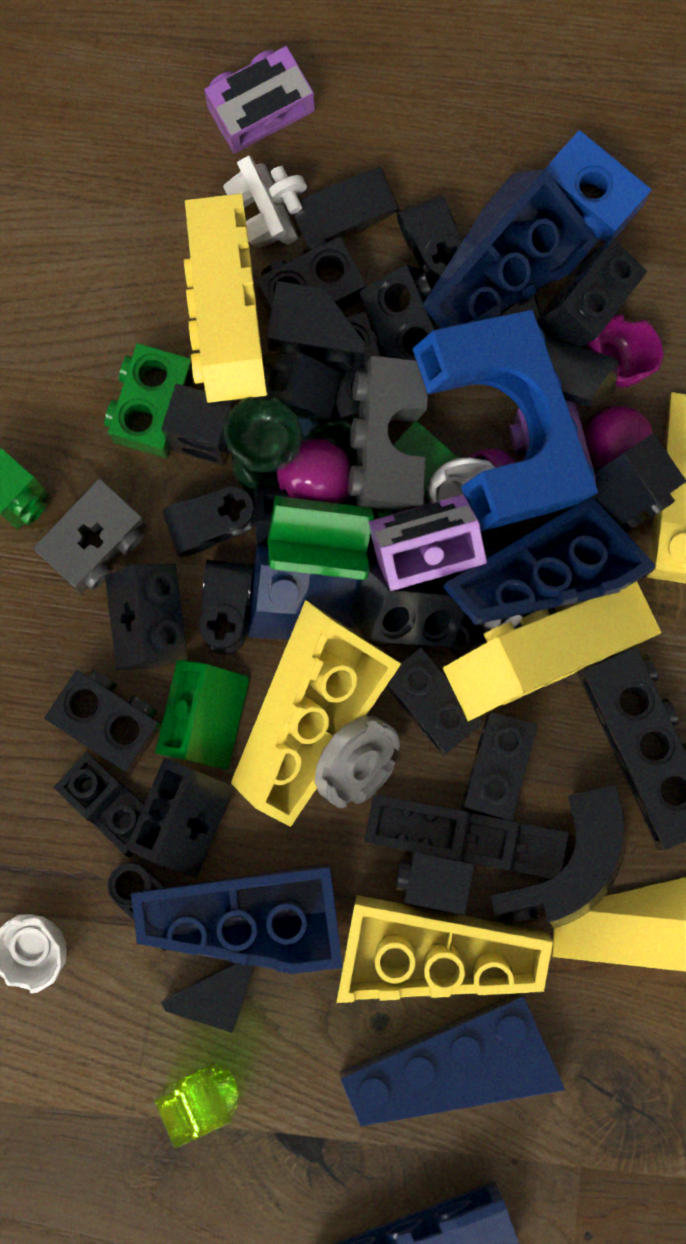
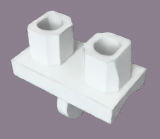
[223,155,307,248]

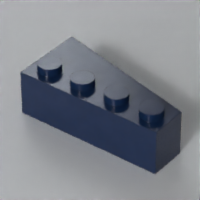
[340,993,565,1127]

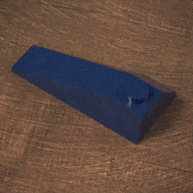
[422,169,599,329]
[444,496,656,625]
[247,544,379,640]
[131,864,343,974]
[333,1181,519,1244]

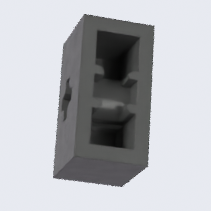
[33,478,147,594]

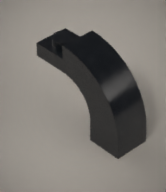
[490,784,627,929]

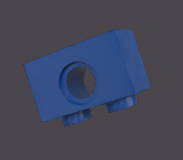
[545,130,652,244]

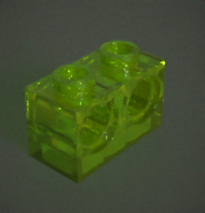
[154,1062,241,1148]

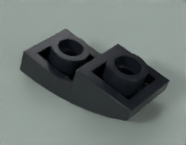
[293,167,401,246]
[53,752,144,858]

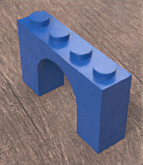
[412,310,598,532]

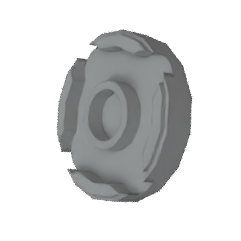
[315,716,400,808]

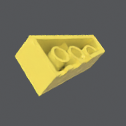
[184,193,267,403]
[443,581,662,721]
[231,600,401,827]
[337,895,553,1003]

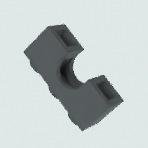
[348,356,428,514]

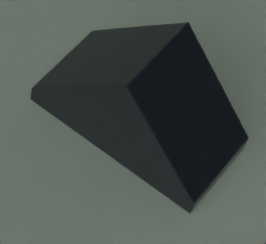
[161,963,255,1033]

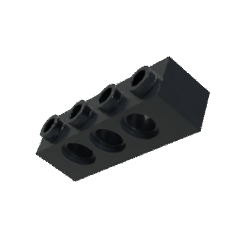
[577,646,686,850]

